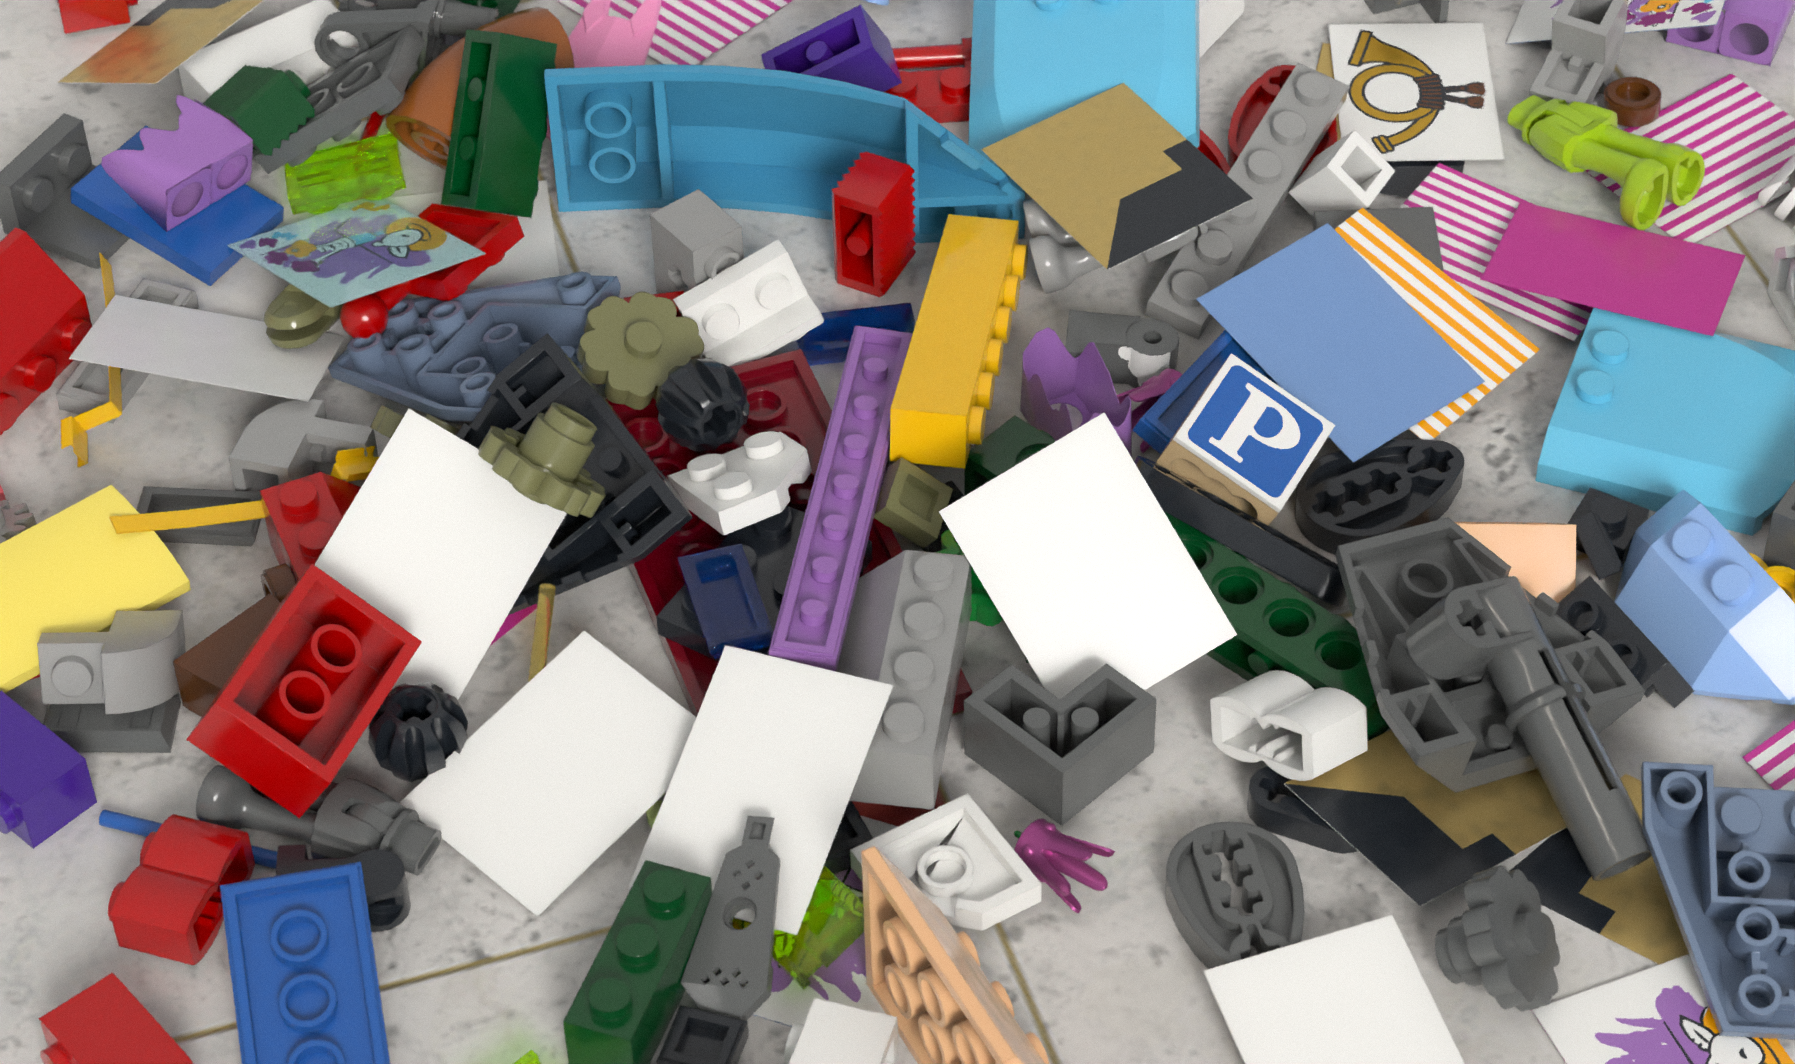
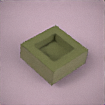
[874,457,953,548]

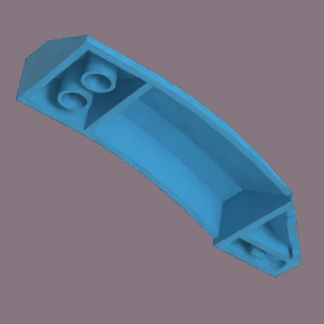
[544,64,1025,243]

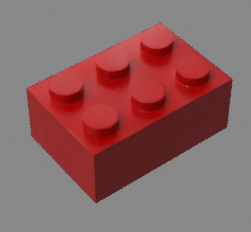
[186,564,422,818]

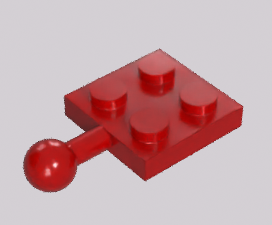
[340,203,524,339]

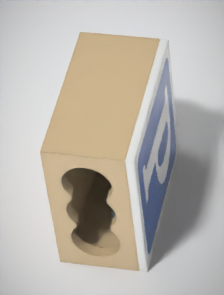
[1156,353,1335,525]

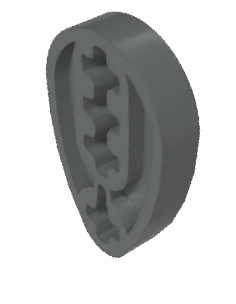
[1165,822,1305,969]

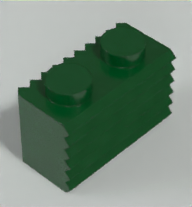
[203,65,315,156]

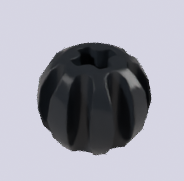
[656,358,750,452]
[368,682,468,782]

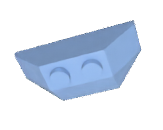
[1614,489,1795,705]

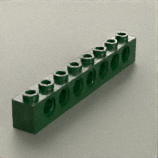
[964,415,1390,741]

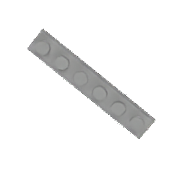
[1145,63,1350,340]

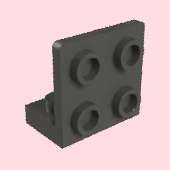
[0,113,130,269]

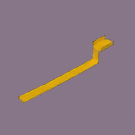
[61,253,122,468]
[109,446,380,534]

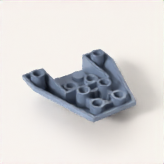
[328,272,621,426]
[1641,762,1795,1040]

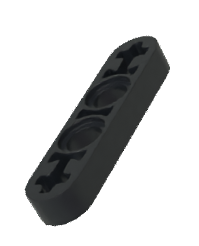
[1134,456,1347,607]

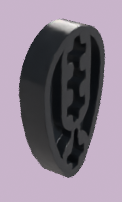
[1295,439,1465,555]

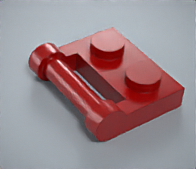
[884,37,972,123]

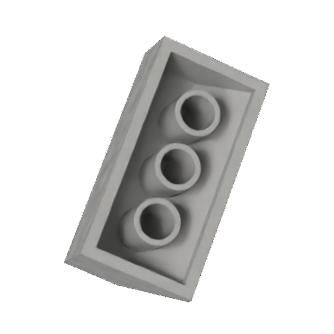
[836,550,972,810]

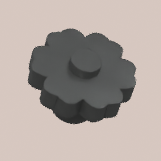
[1435,865,1560,1012]

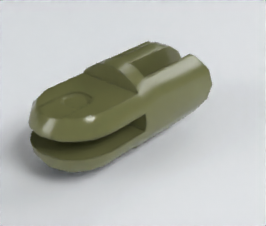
[264,261,344,349]

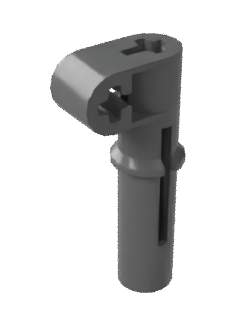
[1406,576,1652,881]

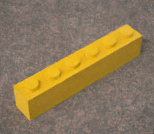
[890,214,1028,469]

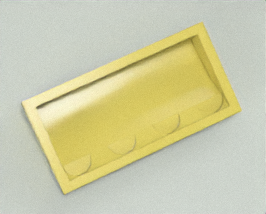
[0,485,191,693]

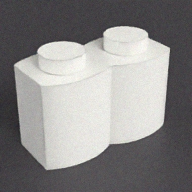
[1210,670,1368,781]

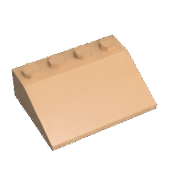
[861,846,1049,1064]

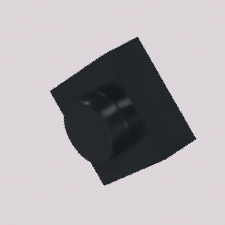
[1567,488,1649,564]

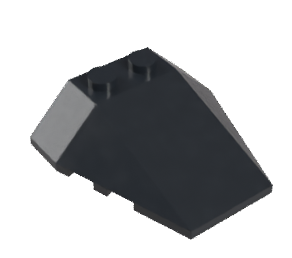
[456,333,693,616]

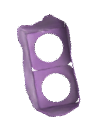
[1666,0,1795,66]
[101,95,253,232]
[1020,327,1132,458]

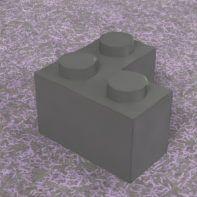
[964,663,1157,826]

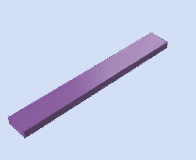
[769,326,912,672]

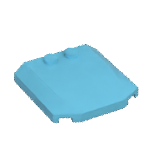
[968,0,1200,170]
[1535,307,1795,536]

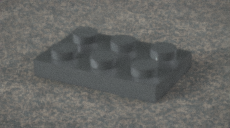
[254,24,425,174]

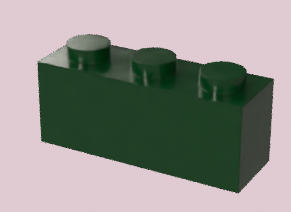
[441,29,557,218]
[563,860,712,1064]

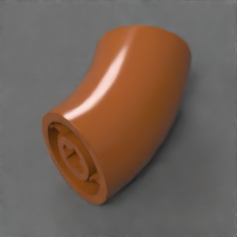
[385,7,575,170]

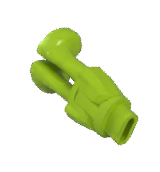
[1507,95,1705,230]

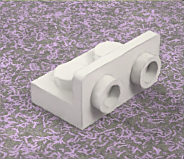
[673,239,824,367]

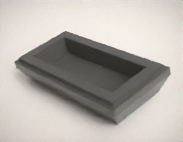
[136,486,261,547]
[43,696,181,753]

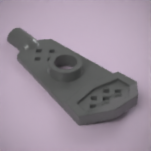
[681,816,781,1021]

